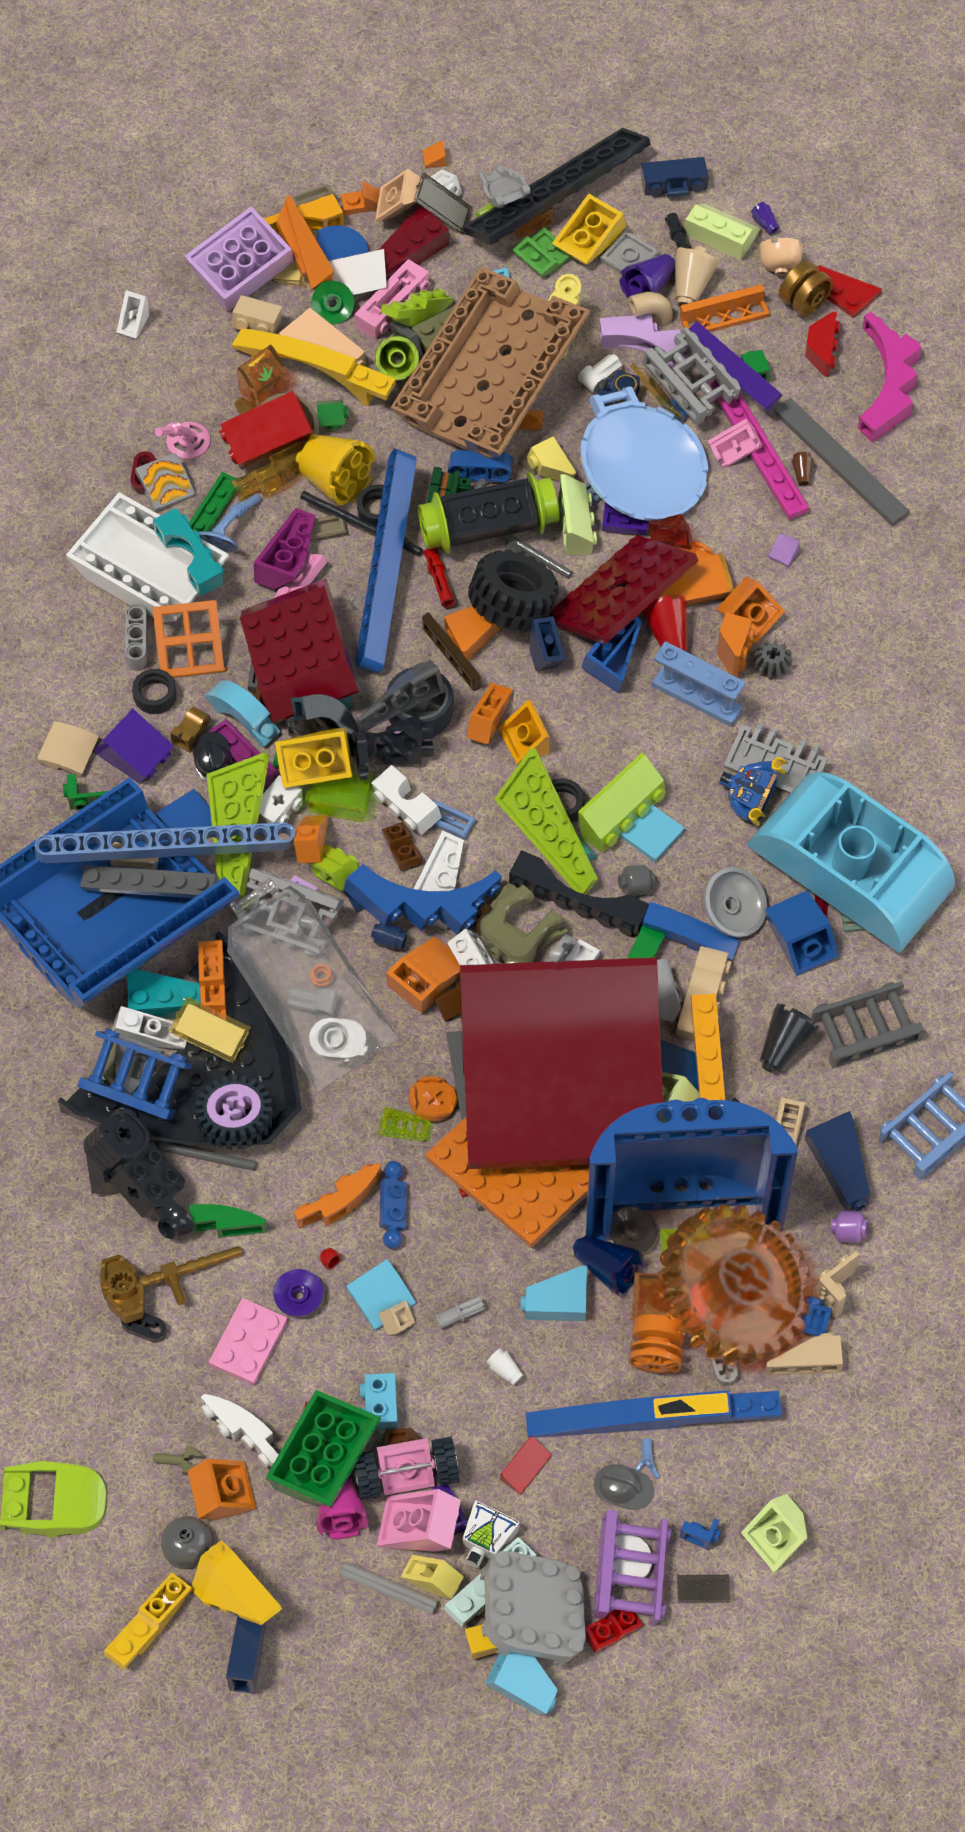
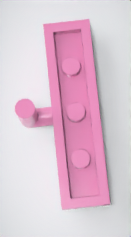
[274,553,327,598]

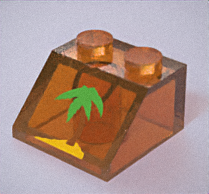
[237,344,290,407]

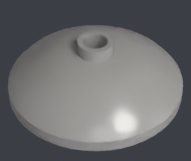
[703,867,767,938]

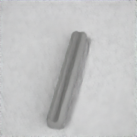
[340,1562,438,1614]

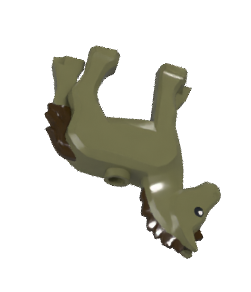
[475,883,569,963]

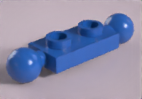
[379,1161,407,1249]

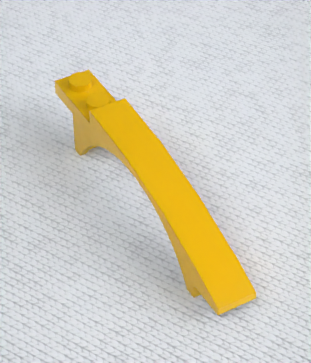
[232,329,396,406]

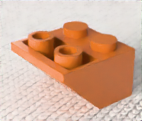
[717,612,755,678]

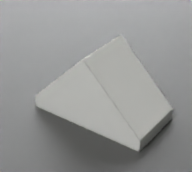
[116,290,150,339]

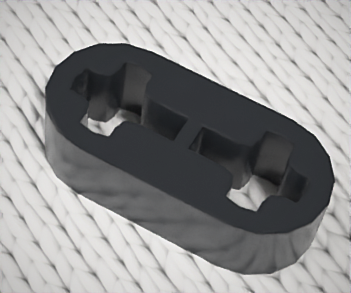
[121,1312,167,1343]

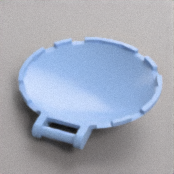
[580,386,708,521]

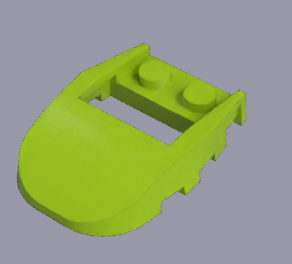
[0,1461,106,1537]

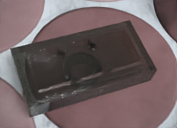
[677,1574,730,1603]

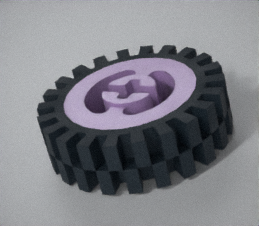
[196,1075,273,1150]

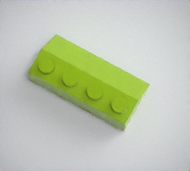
[578,753,666,853]

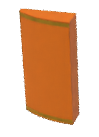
[646,553,734,608]

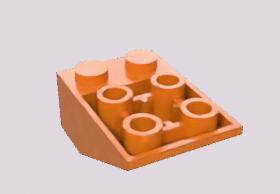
[386,937,460,1014]

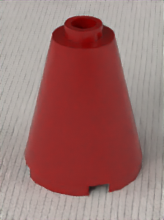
[642,595,687,652]

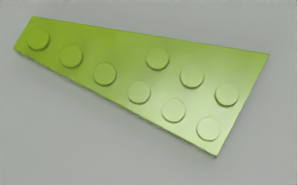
[494,748,598,895]
[206,752,270,899]

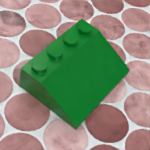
[266,1390,381,1508]

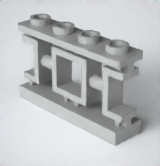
[642,327,741,425]
[234,868,344,957]

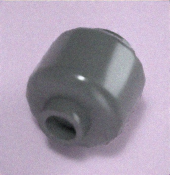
[618,865,654,896]

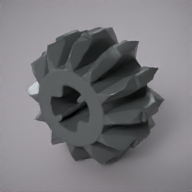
[753,639,792,679]

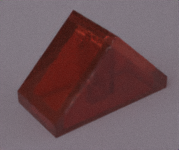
[649,514,692,550]

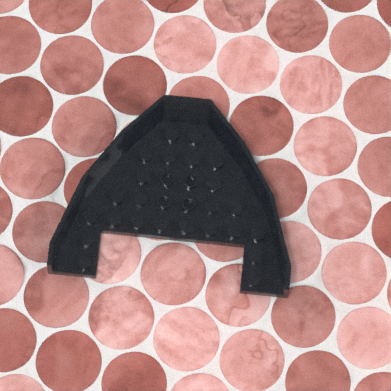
[58,931,302,1147]

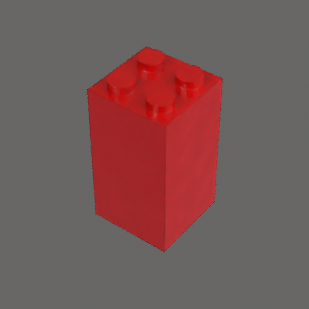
[219,391,314,468]

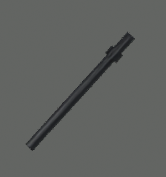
[300,491,422,556]

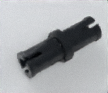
[665,213,692,249]

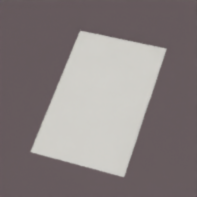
[329,249,387,300]

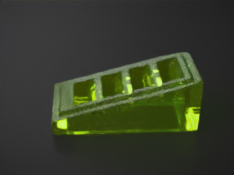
[377,1107,431,1142]

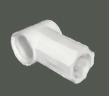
[578,354,622,394]

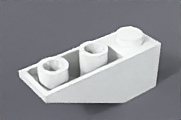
[112,1006,188,1049]

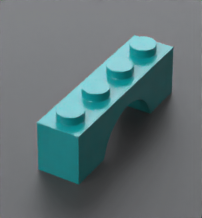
[153,508,224,596]

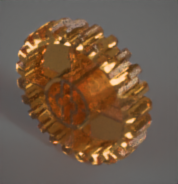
[657,1204,813,1365]

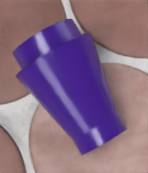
[751,202,780,235]

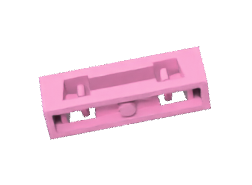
[355,259,430,340]

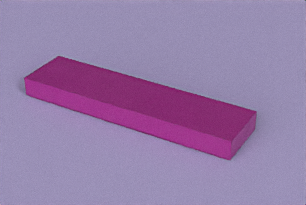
[208,719,281,792]

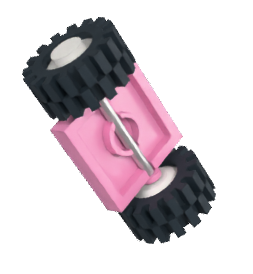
[354,1436,460,1500]

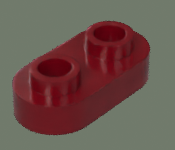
[130,451,156,493]

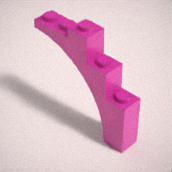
[858,311,921,443]

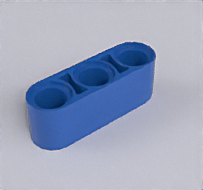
[447,450,513,482]

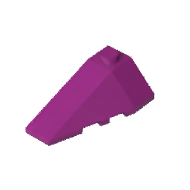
[253,508,315,589]

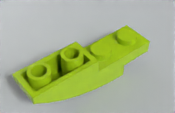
[380,289,454,327]

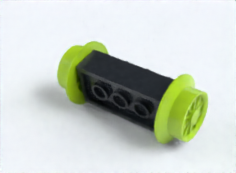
[418,472,559,554]

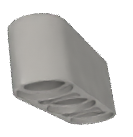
[125,604,148,671]

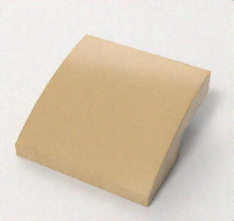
[36,721,99,777]

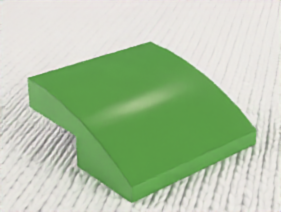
[512,227,573,277]

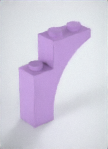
[599,314,688,375]

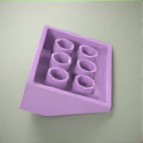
[184,206,294,312]

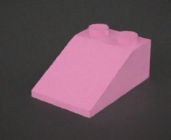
[376,1489,461,1552]

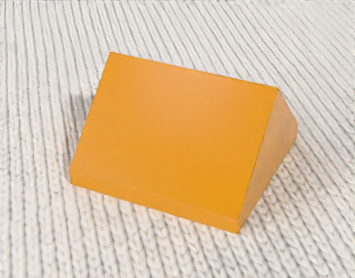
[498,700,550,765]

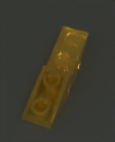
[232,438,309,502]

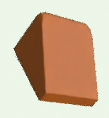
[423,141,446,168]

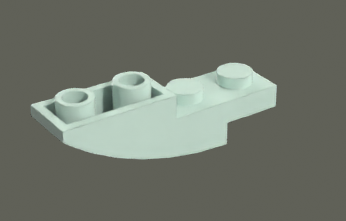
[443,1537,537,1627]

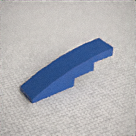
[643,902,740,961]

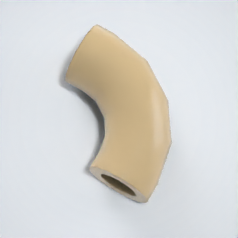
[628,292,673,325]

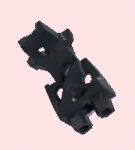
[355,716,434,781]

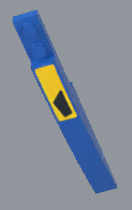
[526,1391,782,1438]

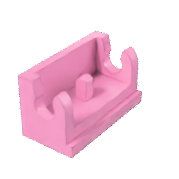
[708,419,763,468]

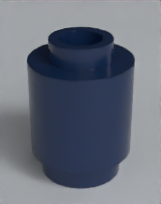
[371,923,408,950]

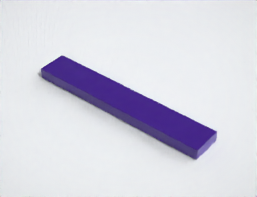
[689,321,783,412]

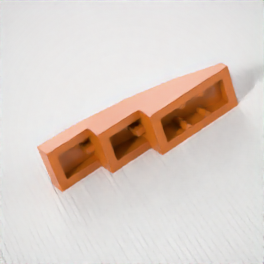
[198,940,227,1022]

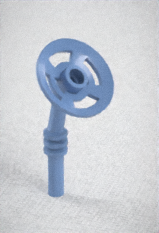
[198,494,261,552]

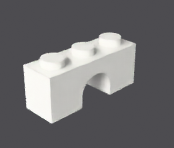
[371,765,442,835]

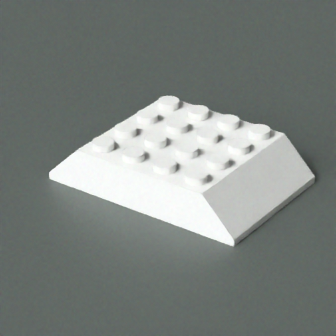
[66,492,229,622]

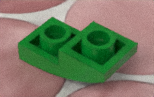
[627,926,665,958]

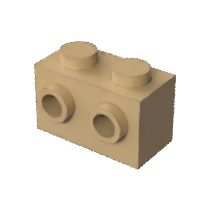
[232,295,282,334]

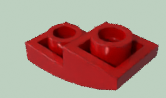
[585,1610,643,1653]

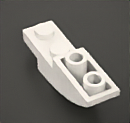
[201,1394,279,1468]

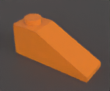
[466,683,513,744]
[294,815,329,863]

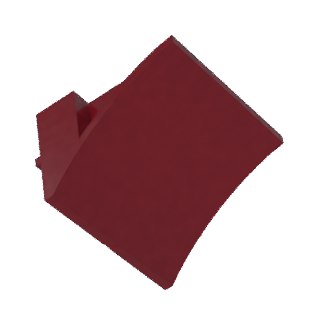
[460,957,663,1169]

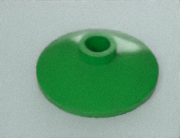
[311,281,354,324]

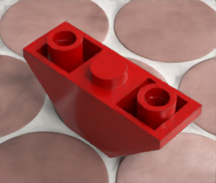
[805,312,840,377]

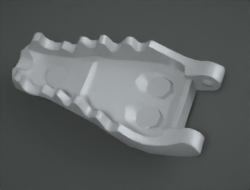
[479,164,530,208]

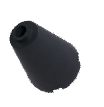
[760,1003,819,1073]

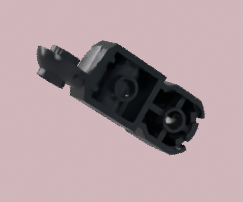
[83,1108,194,1239]

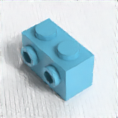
[360,1373,398,1431]

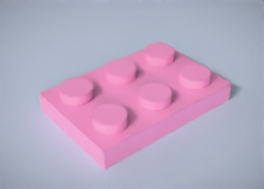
[208,1298,288,1385]

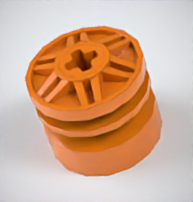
[629,1314,686,1374]

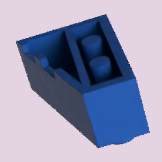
[581,617,642,693]

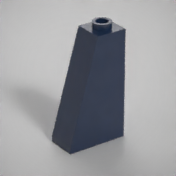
[805,1111,870,1212]
[226,1616,267,1694]

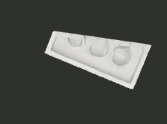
[414,831,464,930]

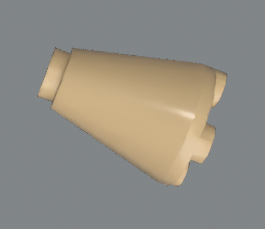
[675,246,718,307]

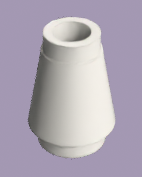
[486,1348,523,1385]

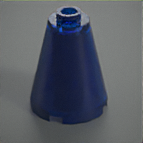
[573,1235,644,1296]

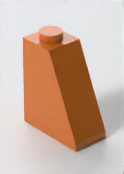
[444,606,502,660]

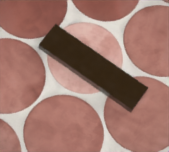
[422,612,481,691]

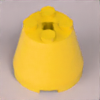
[296,434,375,506]

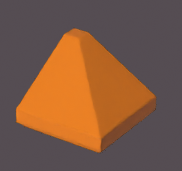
[520,410,543,431]

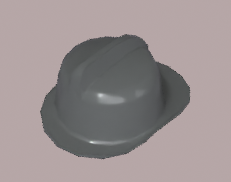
[594,1464,655,1510]

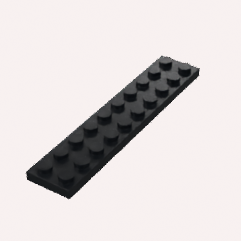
[463,128,651,245]

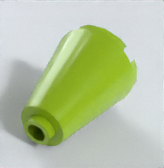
[375,336,419,380]

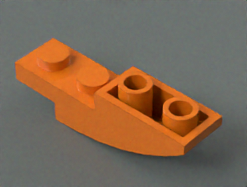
[294,1162,381,1229]

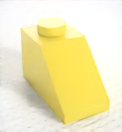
[527,436,576,481]
[400,1555,464,1599]

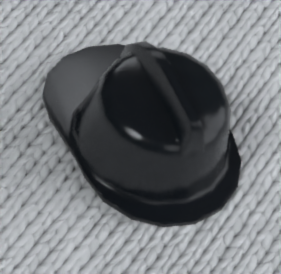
[193,731,233,782]

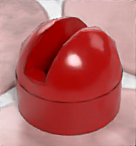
[320,1248,342,1270]

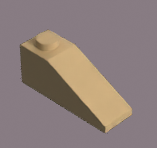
[765,1333,843,1375]

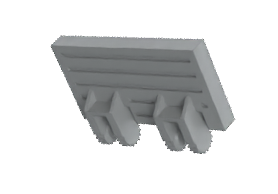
[724,722,828,794]

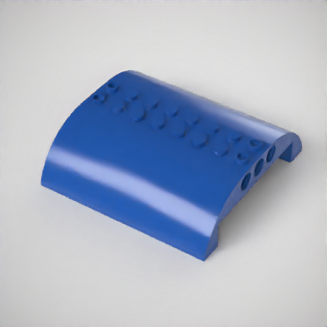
[0,777,240,1008]
[585,1098,798,1242]

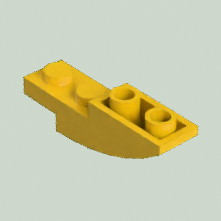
[104,1573,192,1670]

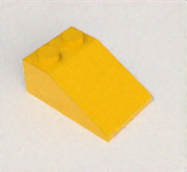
[552,194,627,265]
[275,727,354,788]

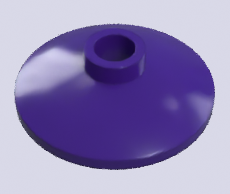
[273,1269,323,1317]

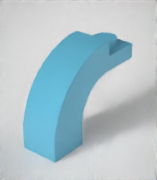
[204,680,280,747]

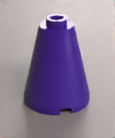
[619,254,675,299]

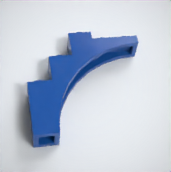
[344,864,502,935]

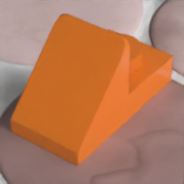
[340,181,380,215]

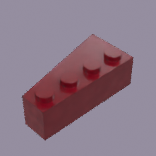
[378,203,449,282]

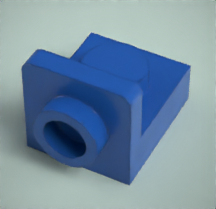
[798,1296,832,1336]
[680,1519,722,1550]

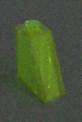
[305,771,373,823]

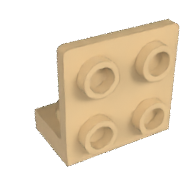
[815,1251,860,1319]

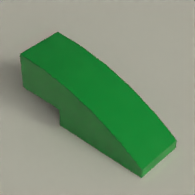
[189,1204,267,1238]

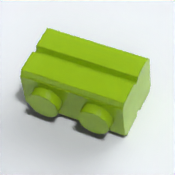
[308,845,359,891]

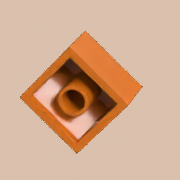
[716,576,785,644]
[187,1459,256,1520]

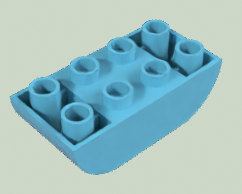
[747,772,955,953]

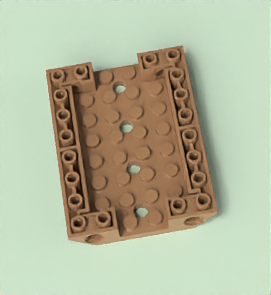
[390,266,590,459]

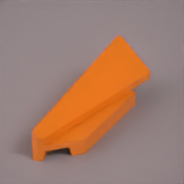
[276,195,334,291]

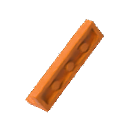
[680,284,770,332]

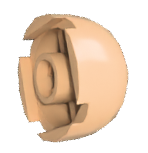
[759,238,802,276]

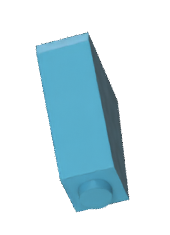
[520,1266,587,1321]
[485,1652,558,1715]

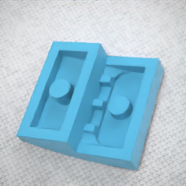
[346,1259,416,1331]

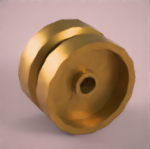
[778,260,833,317]

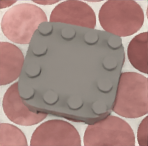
[480,1551,585,1665]

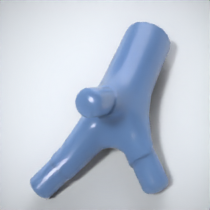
[635,1438,660,1479]

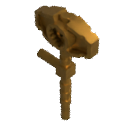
[100,1246,242,1323]

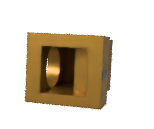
[170,707,211,753]

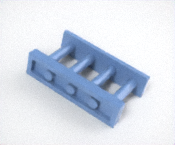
[652,641,746,727]
[879,1072,965,1180]

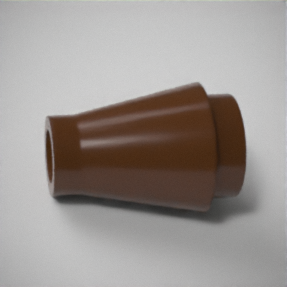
[791,452,814,486]

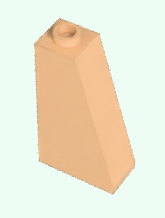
[279,308,366,366]

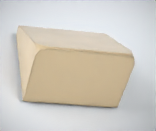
[378,1300,416,1335]

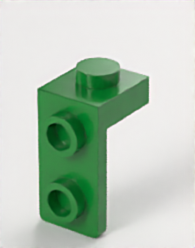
[63,774,108,811]

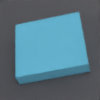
[620,805,685,862]

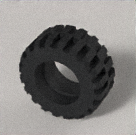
[468,550,559,632]

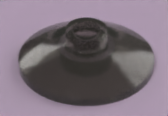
[610,1206,657,1253]

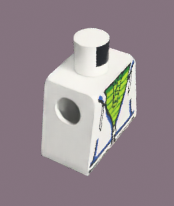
[463,1500,520,1568]

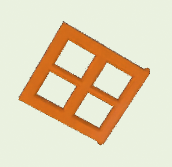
[152,600,227,678]

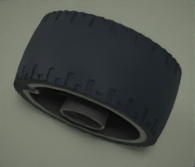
[387,667,454,736]

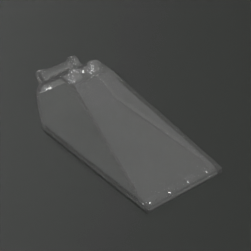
[227,878,399,1092]

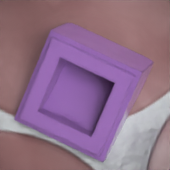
[768,533,800,567]

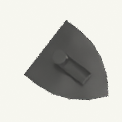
[114,1034,162,1093]

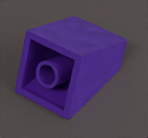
[93,708,174,783]

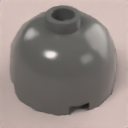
[161,1516,213,1569]

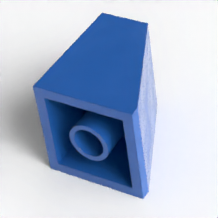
[765,890,839,976]

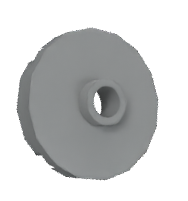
[547,934,575,962]

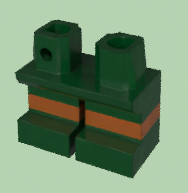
[427,467,471,503]

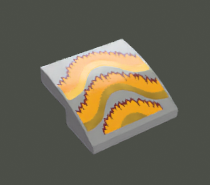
[136,453,195,512]

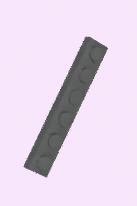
[80,865,219,898]

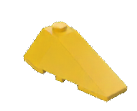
[191,1540,282,1625]

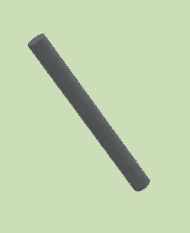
[499,534,573,579]
[159,1142,256,1171]

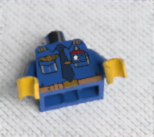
[719,757,788,826]

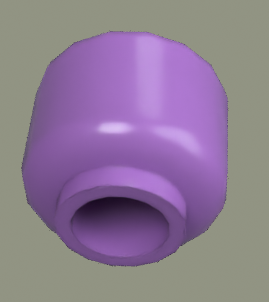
[831,1210,868,1244]

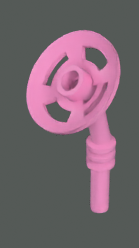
[155,422,210,459]

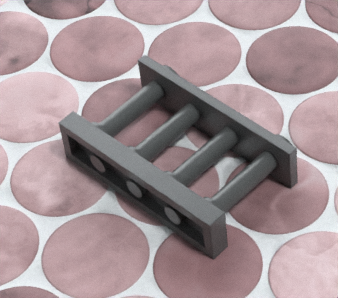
[811,981,924,1069]

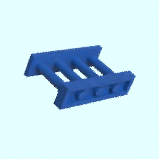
[77,1028,192,1120]

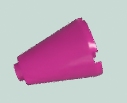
[316,1474,368,1539]

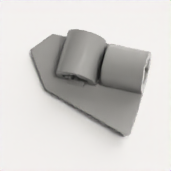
[657,959,683,1023]

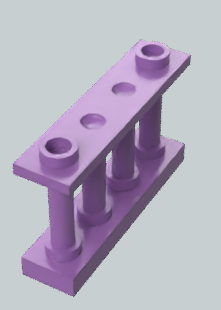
[593,1510,671,1626]

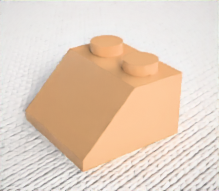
[375,169,426,222]

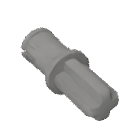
[434,1296,485,1329]

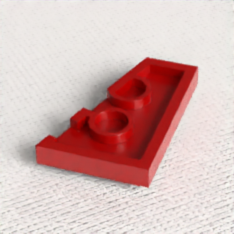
[818,265,882,318]

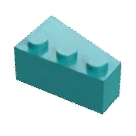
[127,969,201,1020]

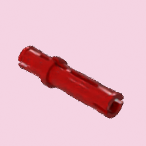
[424,548,455,608]

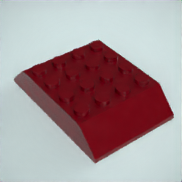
[240,578,359,724]

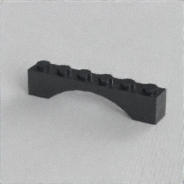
[509,850,649,937]

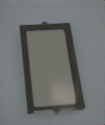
[414,172,473,234]

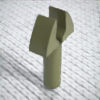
[153,1446,202,1475]

